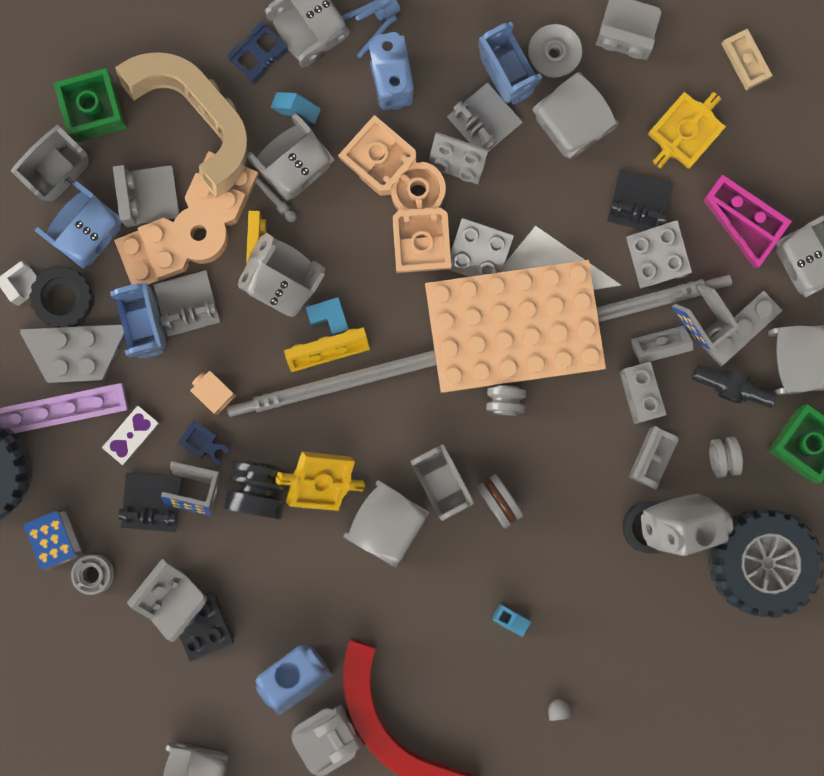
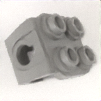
[291,704,365,776]

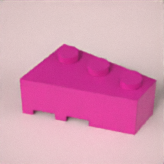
[703,175,792,269]

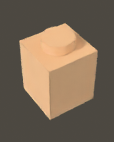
[190,371,236,415]

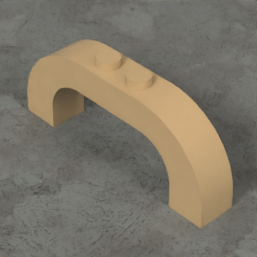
[115,52,247,198]

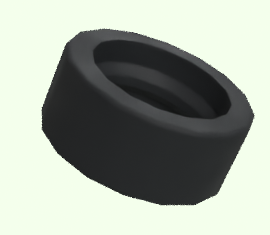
[622,501,675,554]

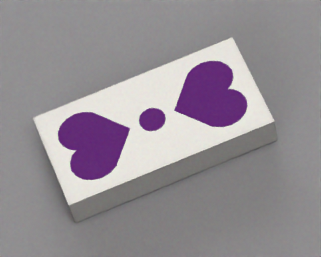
[102,406,160,466]

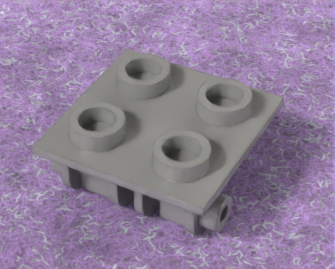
[447,82,523,152]
[428,132,488,184]
[449,218,514,277]
[626,220,693,289]
[154,270,220,337]

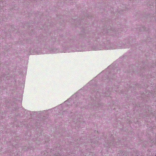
[502,226,621,290]

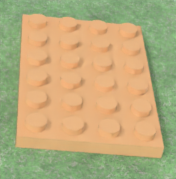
[425,260,606,393]

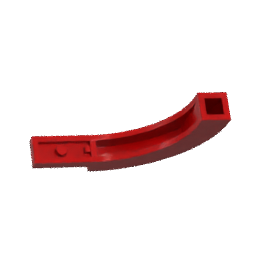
[343,638,477,776]

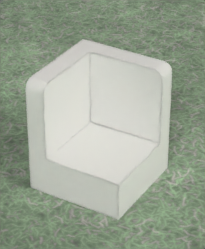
[0,261,37,306]

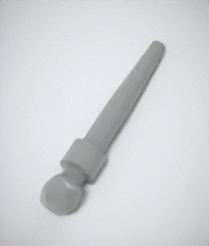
[255,177,297,222]

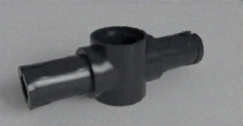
[692,365,777,408]

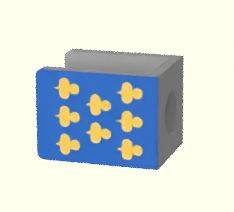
[672,284,739,350]
[161,461,221,516]
[24,511,84,570]

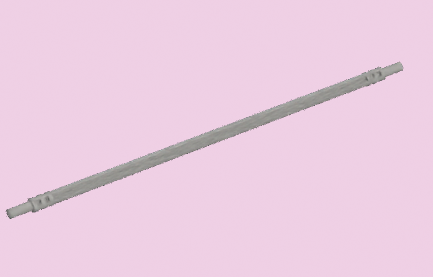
[227,275,732,417]

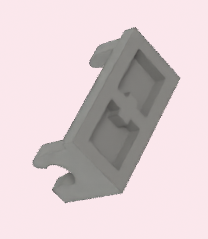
[628,426,679,490]

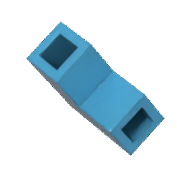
[270,92,321,124]
[306,297,349,336]
[492,603,531,637]

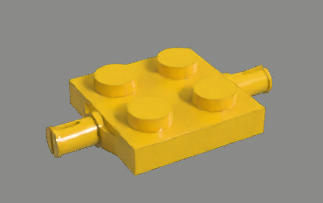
[648,92,726,169]
[276,452,365,511]

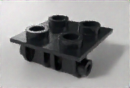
[607,169,673,231]
[118,473,182,532]
[179,591,235,661]

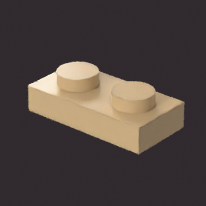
[721,29,773,90]

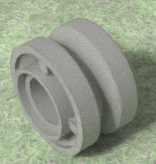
[486,385,526,416]
[709,437,743,478]
[71,555,115,595]

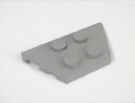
[20,325,124,384]

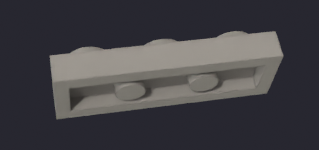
[702,291,782,367]

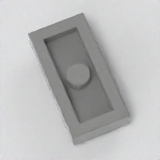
[631,326,693,364]

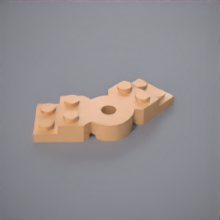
[338,115,451,273]
[114,151,259,286]

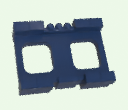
[227,21,289,85]

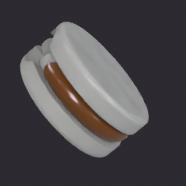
[476,474,523,529]

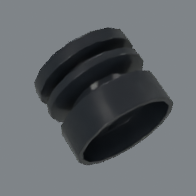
[224,460,291,520]

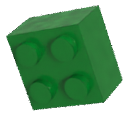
[54,68,127,143]
[767,404,824,483]

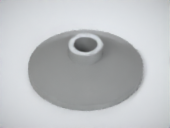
[528,24,582,78]

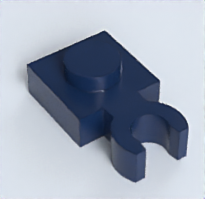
[178,420,231,465]

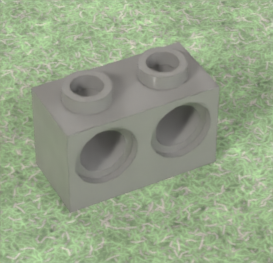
[619,361,666,425]

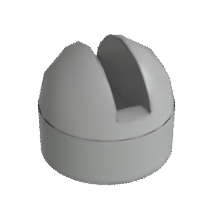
[548,699,571,721]

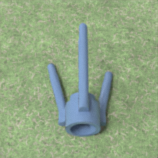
[342,0,400,58]

